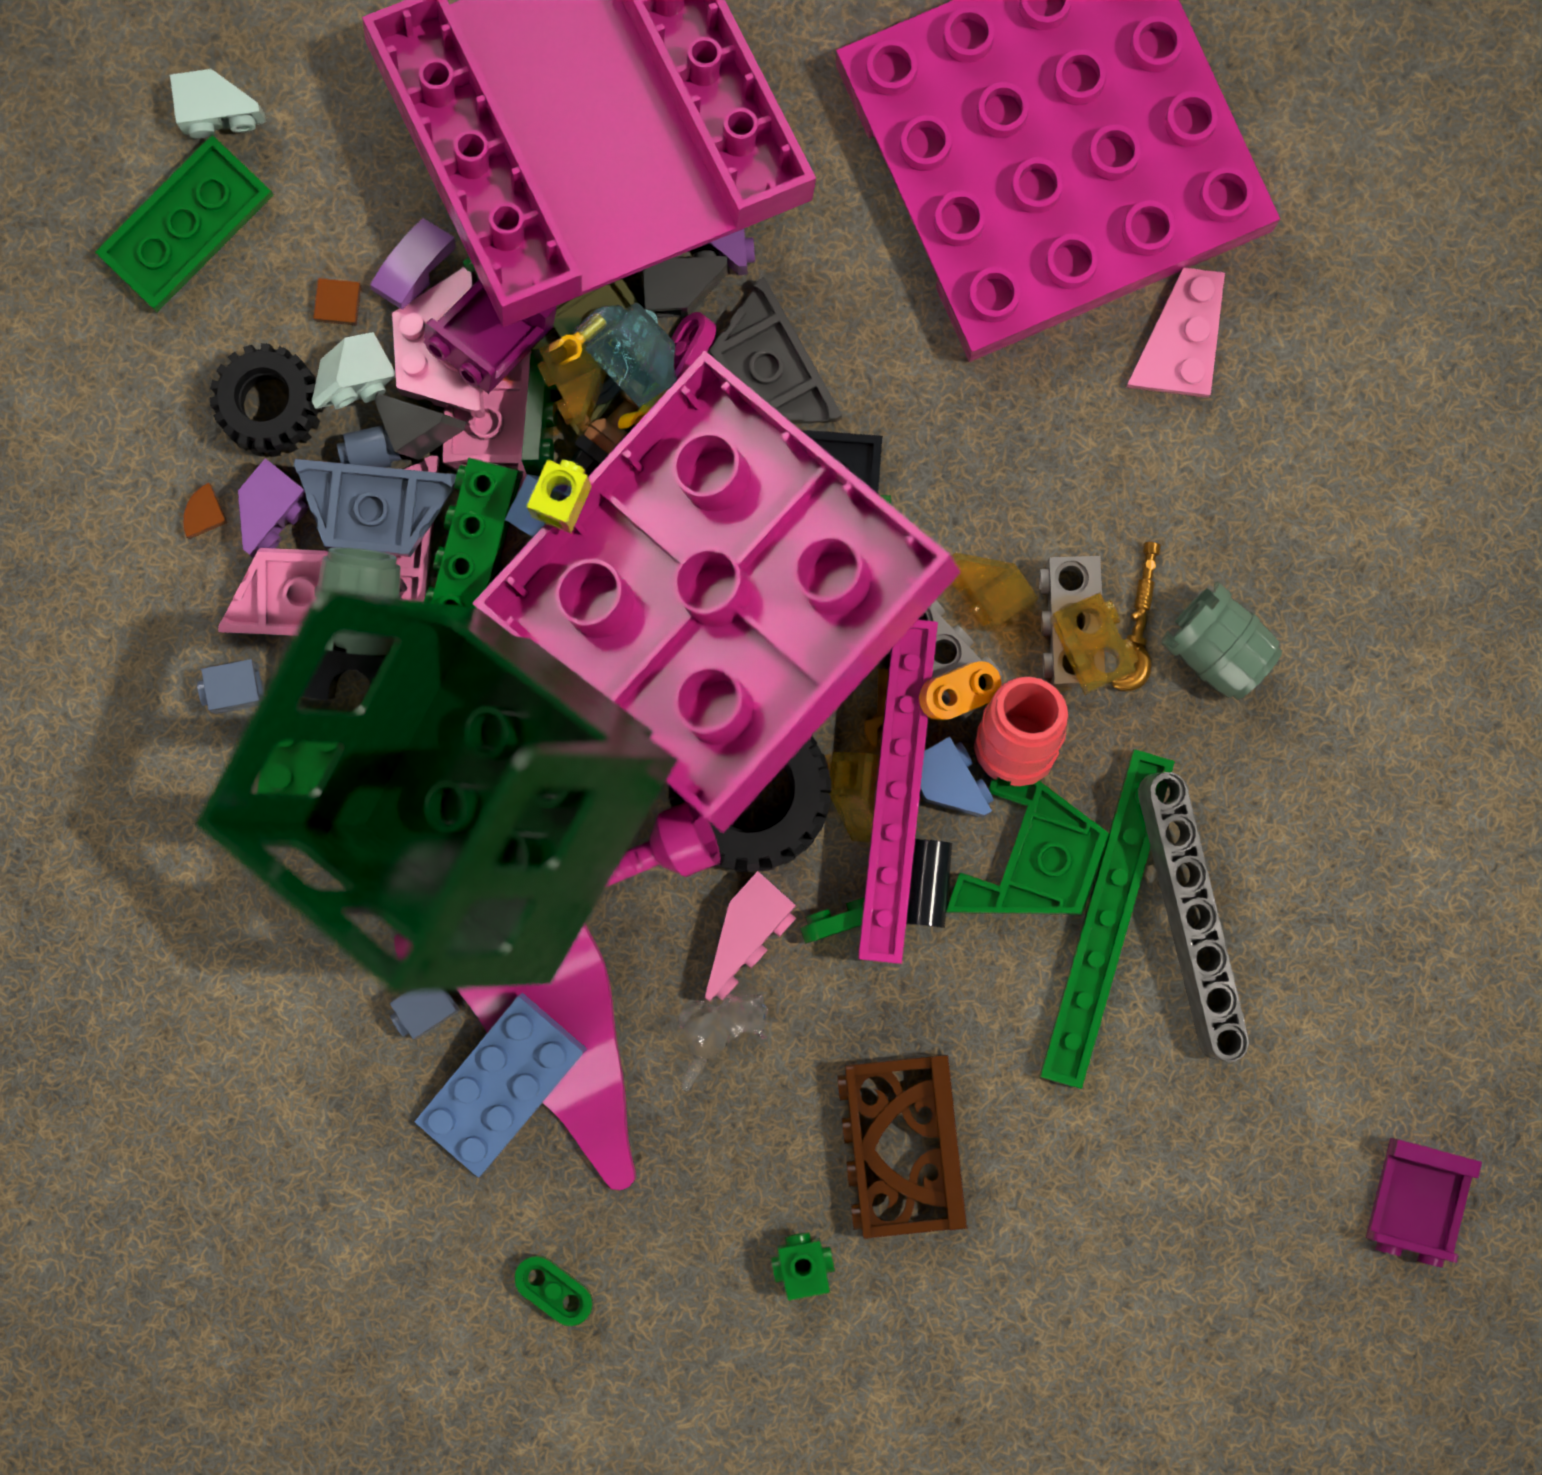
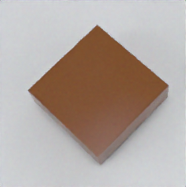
[313,278,361,326]

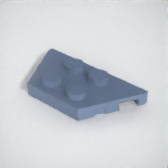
[294,459,456,557]

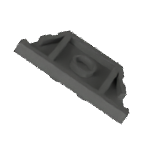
[710,277,842,423]

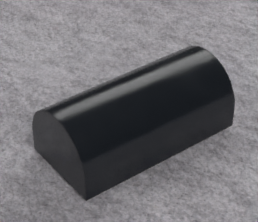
[906,839,953,928]

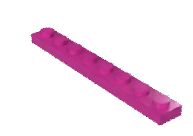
[858,620,938,964]

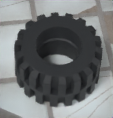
[210,343,323,457]

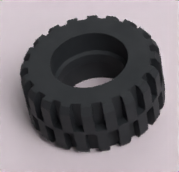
[668,736,832,873]

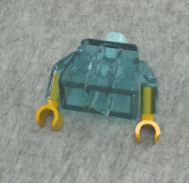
[548,303,677,429]

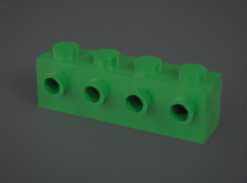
[424,458,523,609]

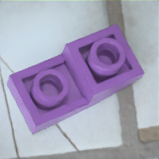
[370,218,456,310]

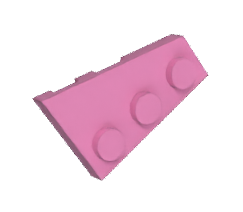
[1126,267,1225,398]

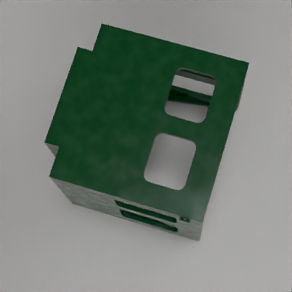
[195,590,678,994]

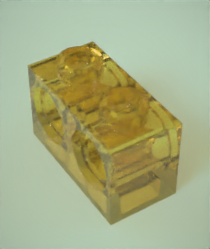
[1049,592,1138,696]

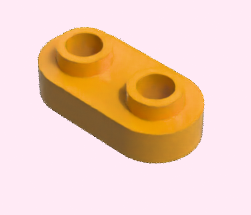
[919,661,1001,720]

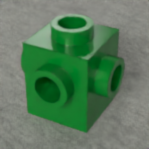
[771,1232,835,1301]

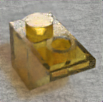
[537,326,607,432]
[951,552,1039,632]
[829,752,879,843]

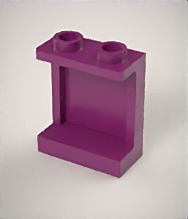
[424,278,557,394]
[1365,1138,1482,1268]

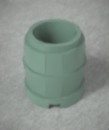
[314,547,401,655]
[1161,581,1283,700]

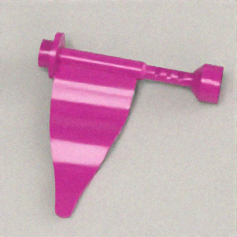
[394,801,720,1190]

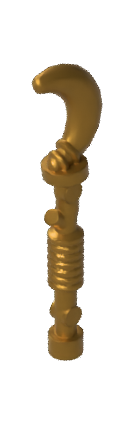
[1112,542,1161,692]

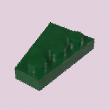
[521,349,560,476]

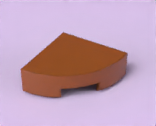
[183,483,228,539]

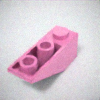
[705,871,796,1002]

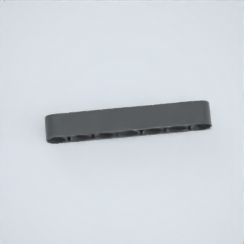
[1138,772,1249,1062]

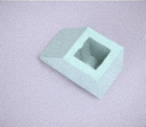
[170,69,266,138]
[312,332,396,409]

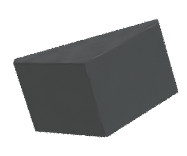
[375,393,466,460]

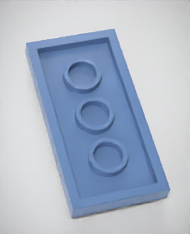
[414,993,587,1178]

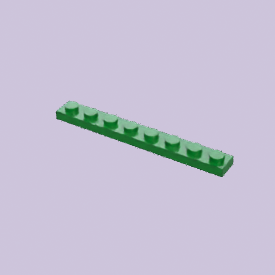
[1039,749,1175,1089]

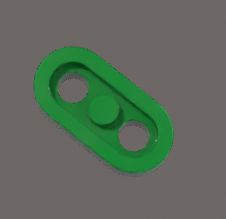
[800,897,864,944]
[514,1255,593,1326]

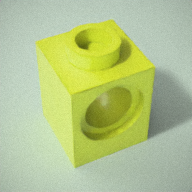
[527,460,591,533]

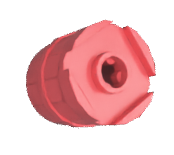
[974,677,1068,787]

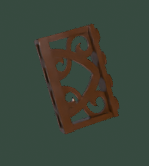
[837,1055,967,1239]

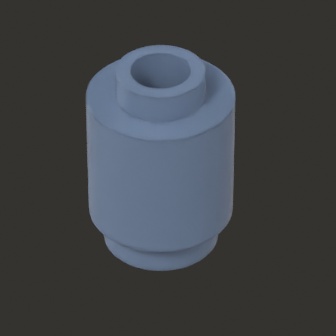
[337,426,401,468]

